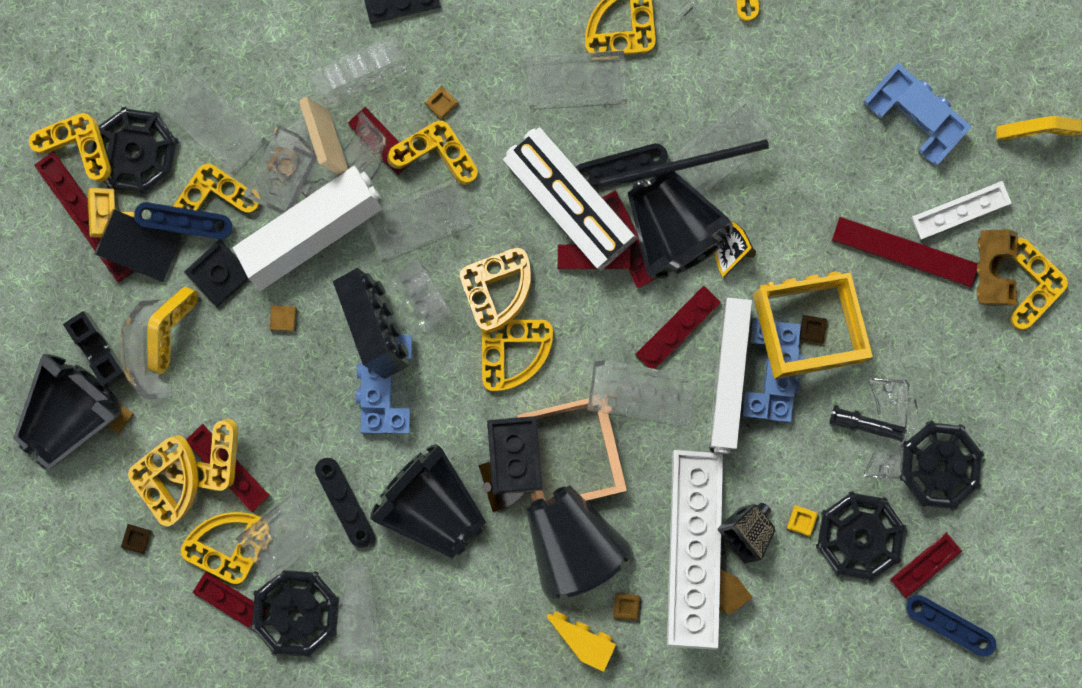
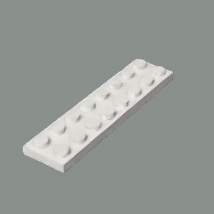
[667,450,723,650]

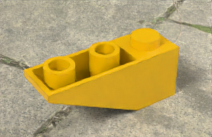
[547,611,616,672]

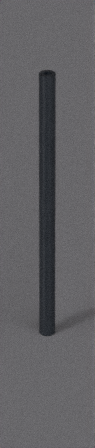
[599,139,769,189]

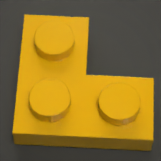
[87,188,134,237]

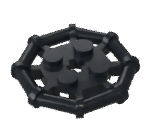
[91,106,179,196]
[899,420,984,511]
[815,491,907,583]
[250,568,340,659]

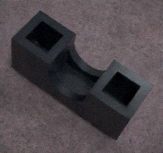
[63,311,128,388]

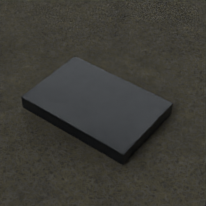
[94,209,181,282]
[487,416,543,495]

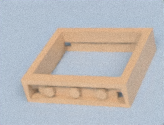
[517,395,627,502]

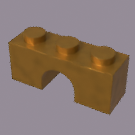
[977,229,1018,306]

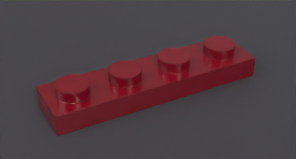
[602,190,656,289]
[635,285,721,371]
[186,424,271,512]

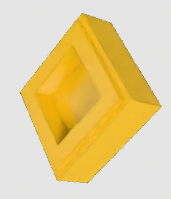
[787,505,818,537]

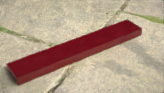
[34,151,135,283]
[831,217,978,287]

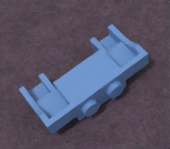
[863,63,972,166]
[741,318,803,423]
[356,334,413,434]

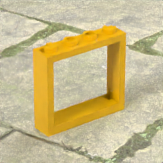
[752,271,873,379]

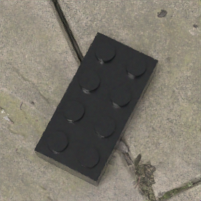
[333,268,410,379]

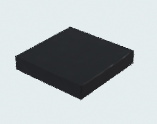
[184,239,249,308]

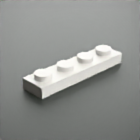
[911,181,1012,240]

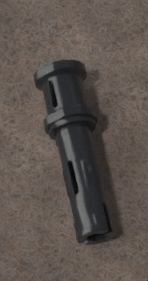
[829,405,906,442]

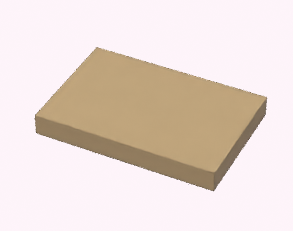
[299,96,348,175]

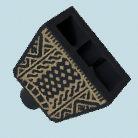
[717,503,775,564]

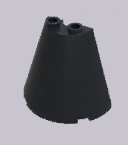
[627,171,733,279]
[13,354,121,470]
[370,444,486,558]
[527,485,632,599]

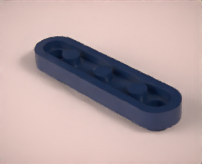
[134,202,232,239]
[905,595,996,657]

